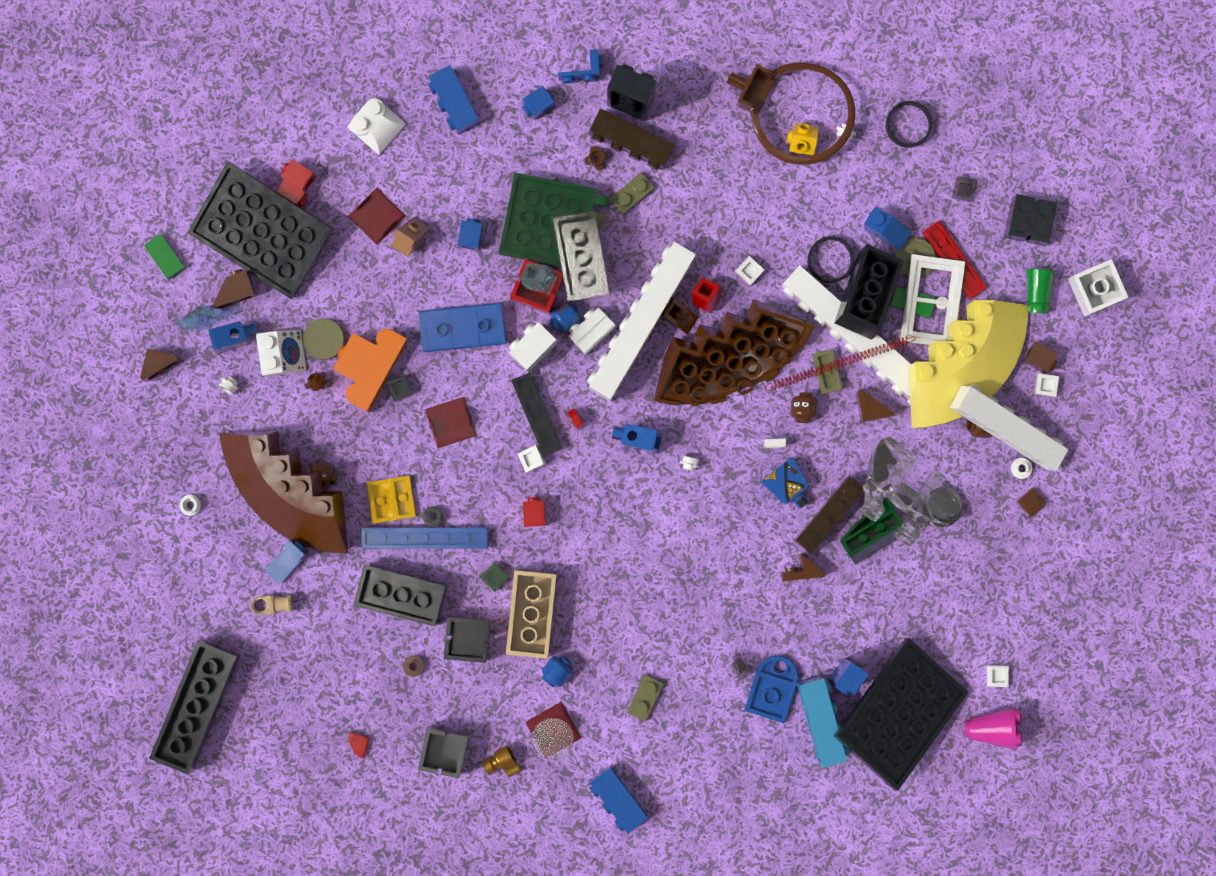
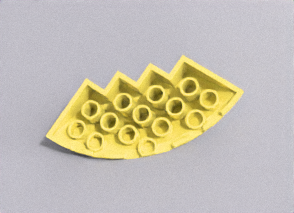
[909,300,1028,429]

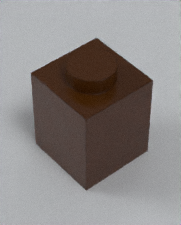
[1023,342,1058,373]

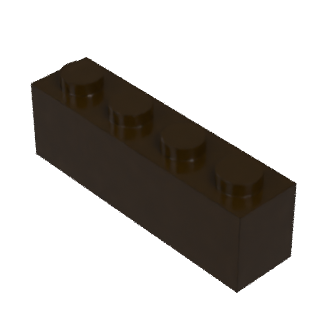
[589,108,675,170]
[793,476,865,554]

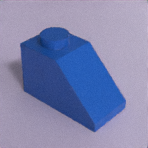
[864,206,912,251]

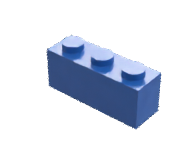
[427,65,480,134]
[830,658,869,695]
[589,766,648,834]

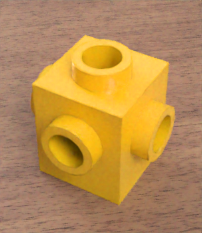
[786,123,819,155]

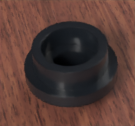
[423,506,444,527]

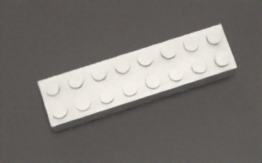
[587,242,696,402]

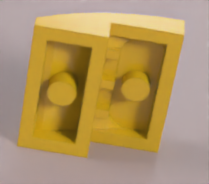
[366,476,416,524]

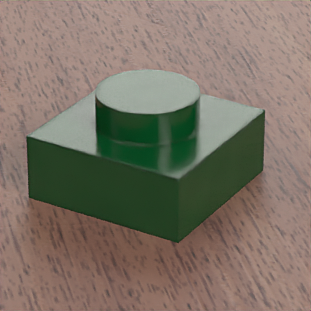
[480,562,509,592]

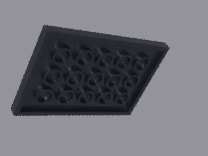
[187,161,334,299]
[834,638,969,791]

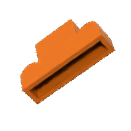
[334,329,409,413]

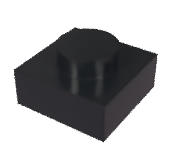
[386,374,414,402]

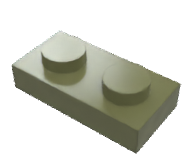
[610,172,654,215]
[812,349,842,395]
[627,674,663,721]

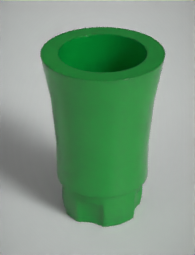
[1026,269,1055,314]

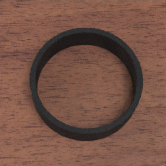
[886,101,933,148]
[807,236,854,283]

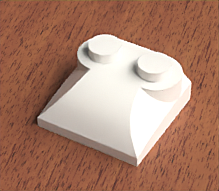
[348,96,406,155]

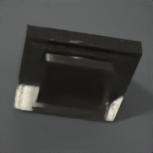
[951,176,978,203]
[732,655,750,681]

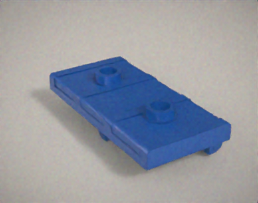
[418,303,506,353]

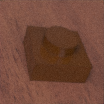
[1016,488,1047,517]

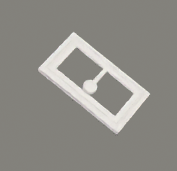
[900,254,965,345]

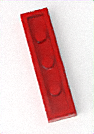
[922,221,987,300]

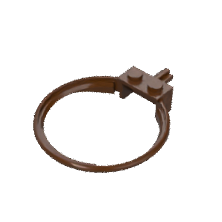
[726,62,855,165]

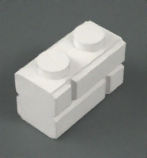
[568,308,616,355]

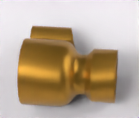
[482,745,522,777]

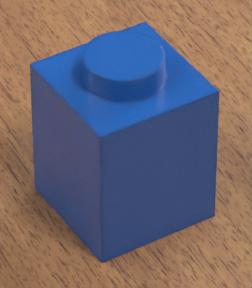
[522,85,555,120]
[458,218,483,251]

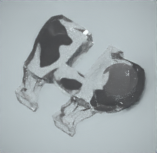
[859,437,962,546]

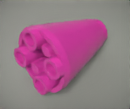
[965,707,1022,750]

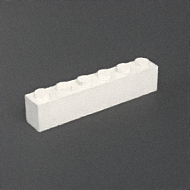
[950,385,1068,471]

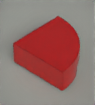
[349,732,370,758]

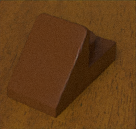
[780,554,825,581]

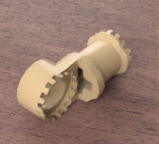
[251,594,293,615]

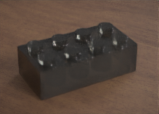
[553,210,611,302]

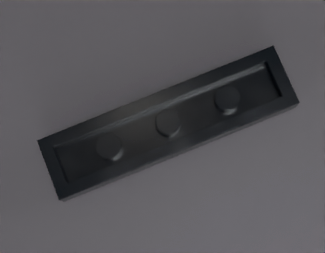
[511,372,562,457]

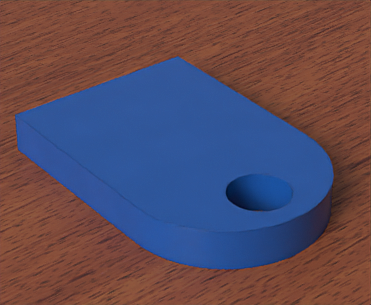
[744,656,798,723]

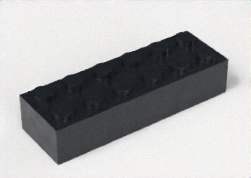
[149,639,241,775]

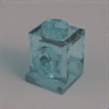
[519,262,557,295]

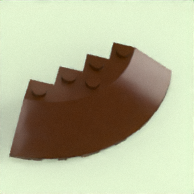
[654,299,815,406]
[219,431,349,554]

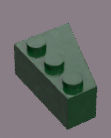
[840,491,909,565]

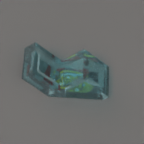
[175,305,225,331]

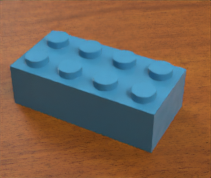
[797,676,849,768]

